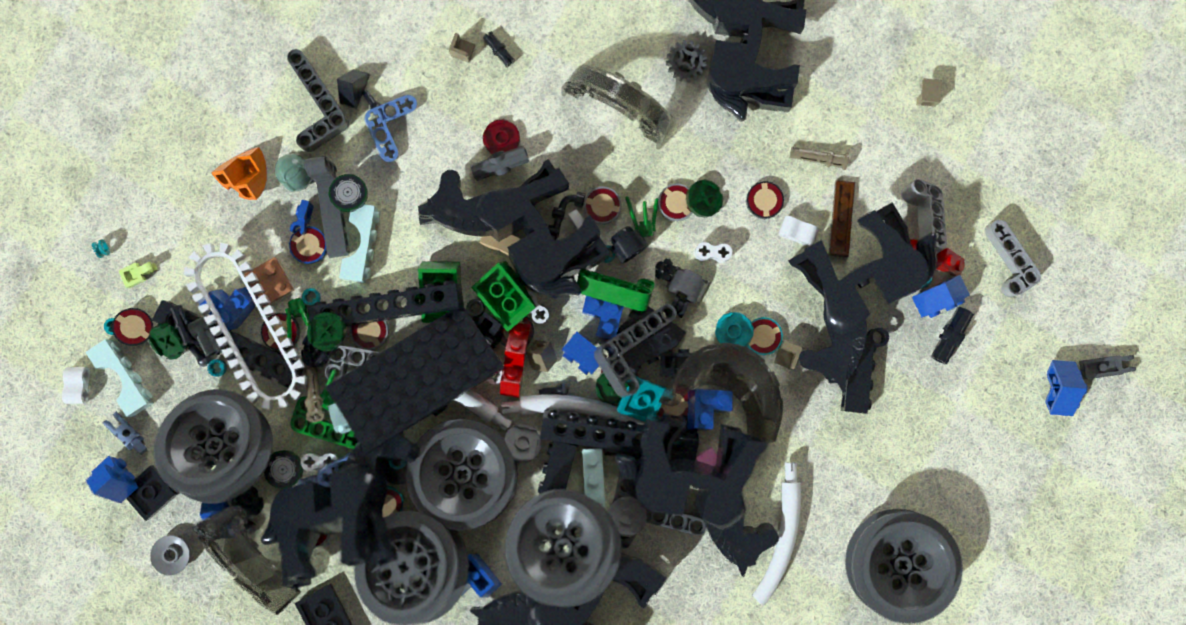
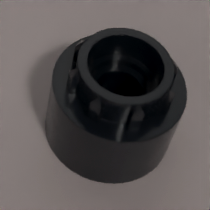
[610,226,649,264]

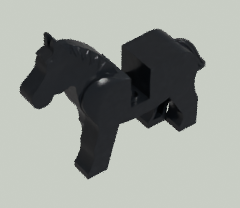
[689,0,807,122]
[419,159,610,296]
[788,202,937,392]
[615,412,779,577]
[260,433,420,589]
[470,534,667,625]

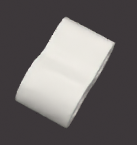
[779,216,819,247]
[694,242,732,263]
[528,291,549,325]
[62,367,90,404]
[301,452,342,471]

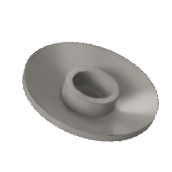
[150,535,190,575]

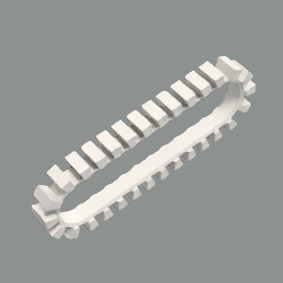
[184,243,308,409]

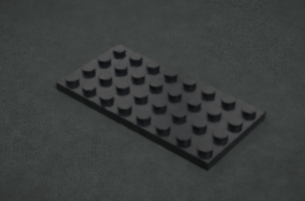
[325,308,504,454]

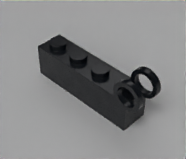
[841,327,889,414]
[537,441,577,493]

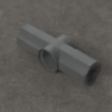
[470,145,529,181]

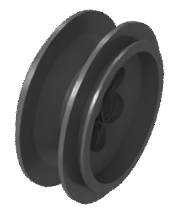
[154,389,273,503]
[406,419,518,530]
[505,489,621,607]
[845,509,963,624]
[354,511,469,625]

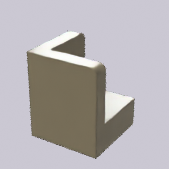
[449,33,475,63]
[916,78,942,107]
[526,340,557,372]
[774,340,803,370]

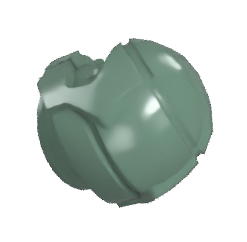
[275,154,313,192]

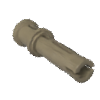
[789,146,849,170]
[305,367,324,422]

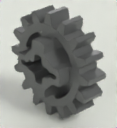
[666,40,707,82]

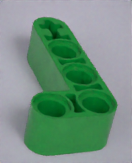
[577,270,655,311]
[290,396,357,449]

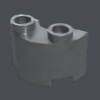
[666,266,709,304]

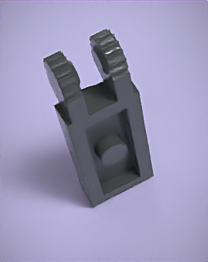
[1079,355,1136,380]

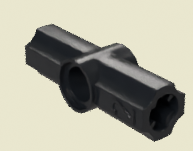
[931,306,974,365]

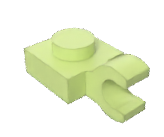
[119,262,158,289]

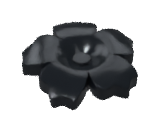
[655,258,677,282]

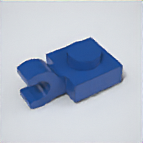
[290,200,314,235]

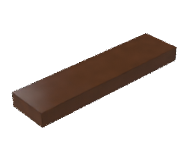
[829,180,855,257]

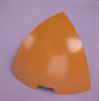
[211,147,267,200]

